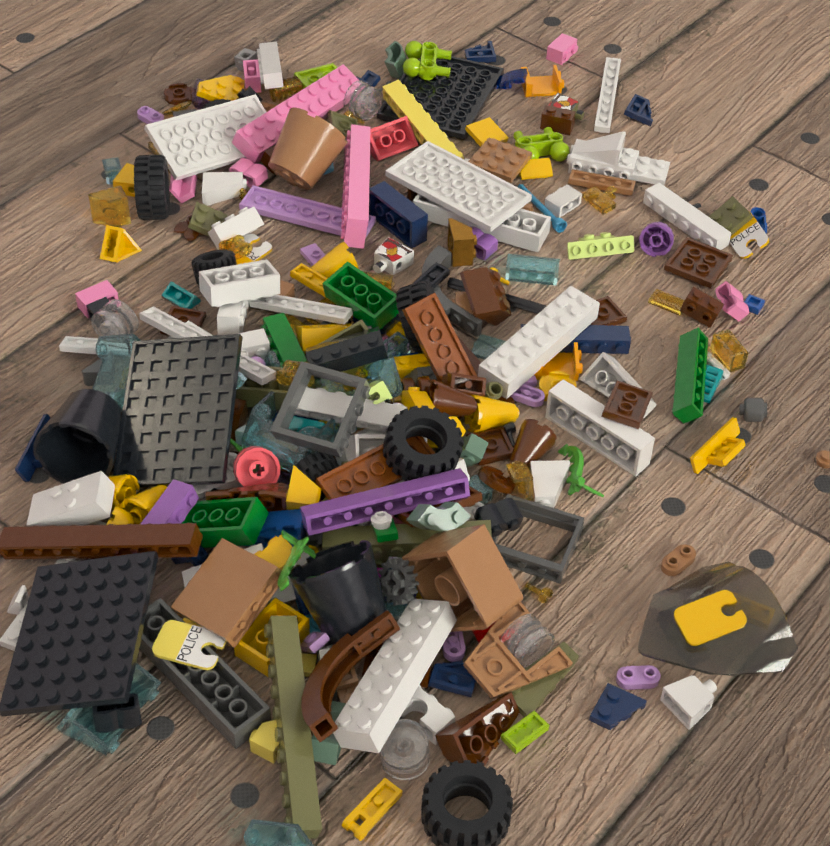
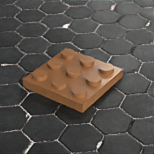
[468,138,532,183]

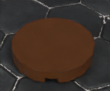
[164,83,195,105]
[478,466,516,494]

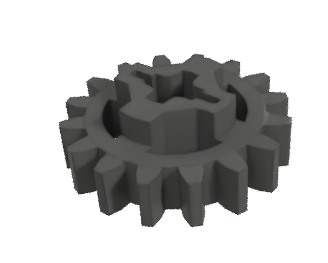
[378,557,419,606]

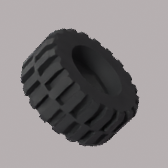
[134,155,170,220]
[396,281,435,354]
[383,406,464,481]
[421,760,513,846]

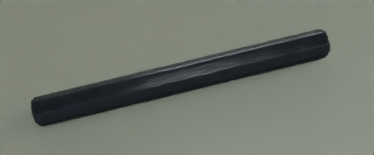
[447,277,546,314]

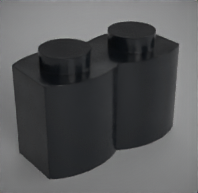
[474,498,524,537]
[92,693,142,733]

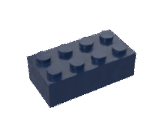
[369,181,428,249]

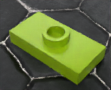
[500,711,550,754]

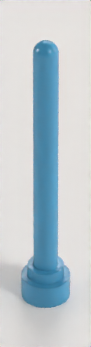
[517,184,567,233]

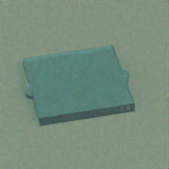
[471,334,506,360]

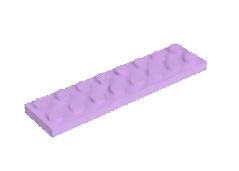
[239,185,376,237]

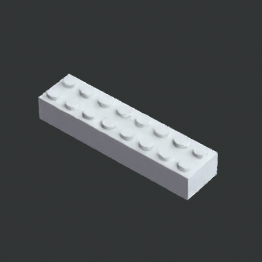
[413,194,551,252]
[478,286,600,399]
[333,599,457,753]

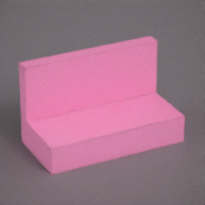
[169,174,197,203]

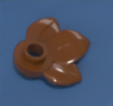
[174,215,204,241]

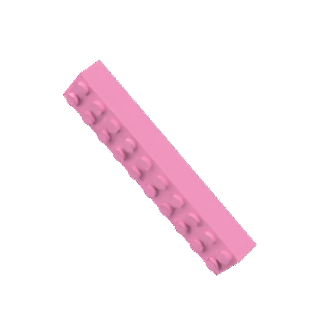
[232,64,364,164]
[340,124,370,249]

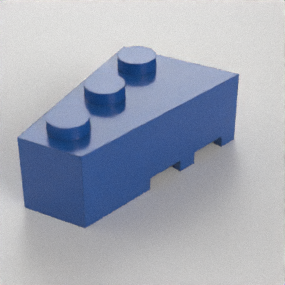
[248,509,306,549]

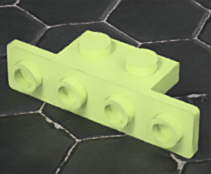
[567,232,634,260]

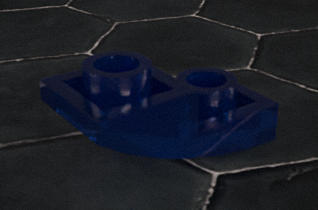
[496,68,528,89]

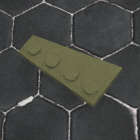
[504,642,579,717]

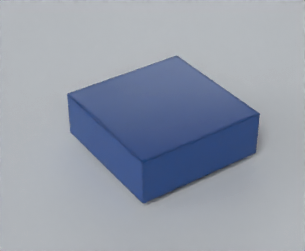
[744,294,765,315]

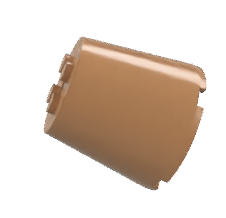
[268,107,348,190]

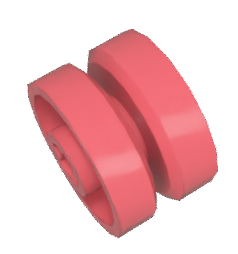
[233,446,280,487]

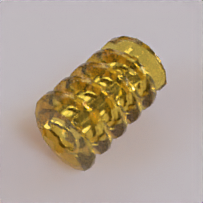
[269,76,303,102]

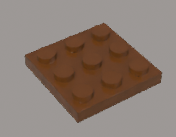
[664,237,733,288]

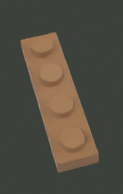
[568,169,636,196]

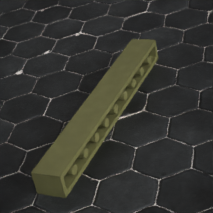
[264,616,322,840]

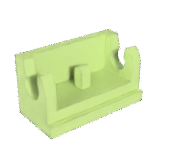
[369,381,393,404]

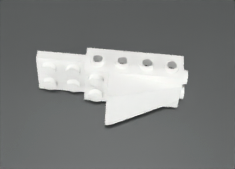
[567,131,670,185]

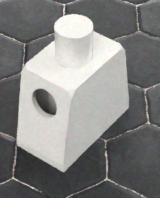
[660,675,717,730]

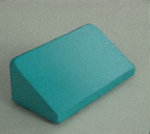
[161,281,201,309]

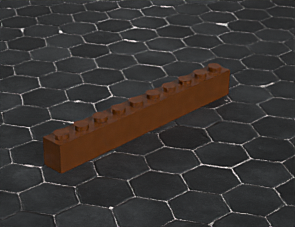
[0,523,203,559]

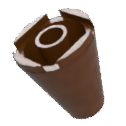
[424,379,477,417]
[509,419,557,473]

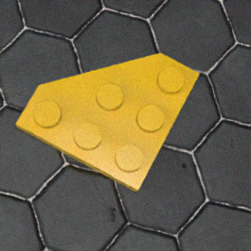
[196,75,245,101]

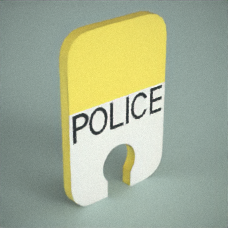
[152,620,226,670]

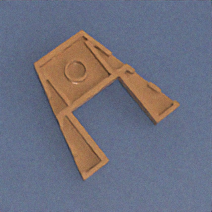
[463,602,573,699]

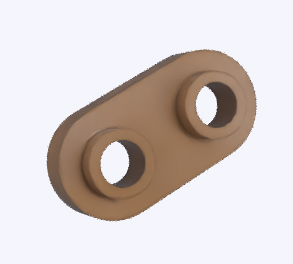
[661,544,696,576]

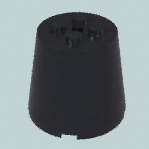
[33,389,122,484]
[289,540,386,645]

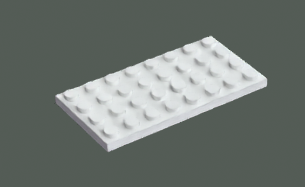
[144,94,266,181]
[385,141,532,232]

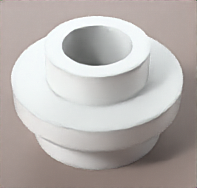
[371,511,392,530]

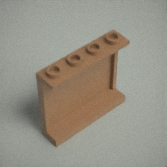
[170,538,281,648]

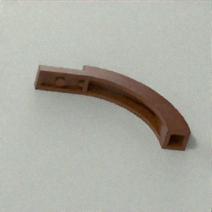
[301,610,400,743]

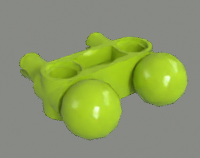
[403,41,452,80]
[513,127,570,162]

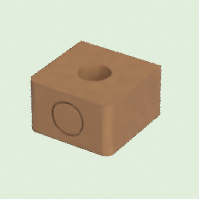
[402,524,523,632]

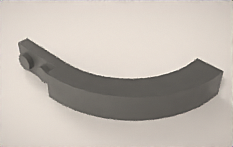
[422,245,482,337]

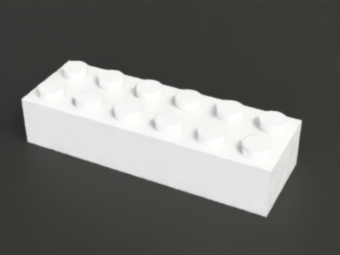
[545,379,655,477]

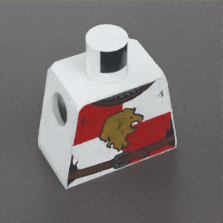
[373,237,414,275]

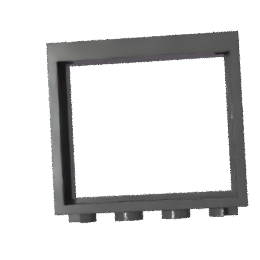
[270,361,371,458]
[492,494,584,584]

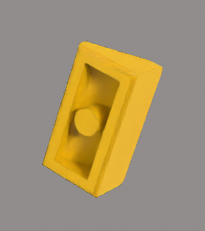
[519,158,553,180]

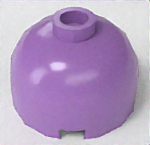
[639,222,674,257]

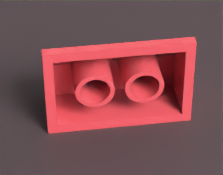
[370,116,419,161]

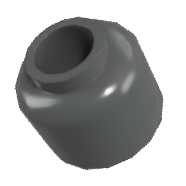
[739,397,767,422]

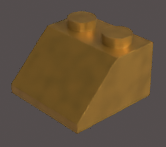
[447,218,477,267]

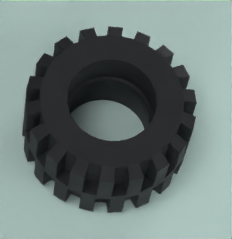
[191,250,237,285]
[289,452,339,499]

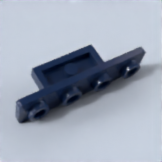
[15,414,51,482]

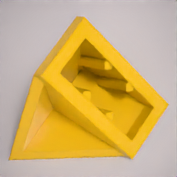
[100,225,142,262]
[286,465,322,510]

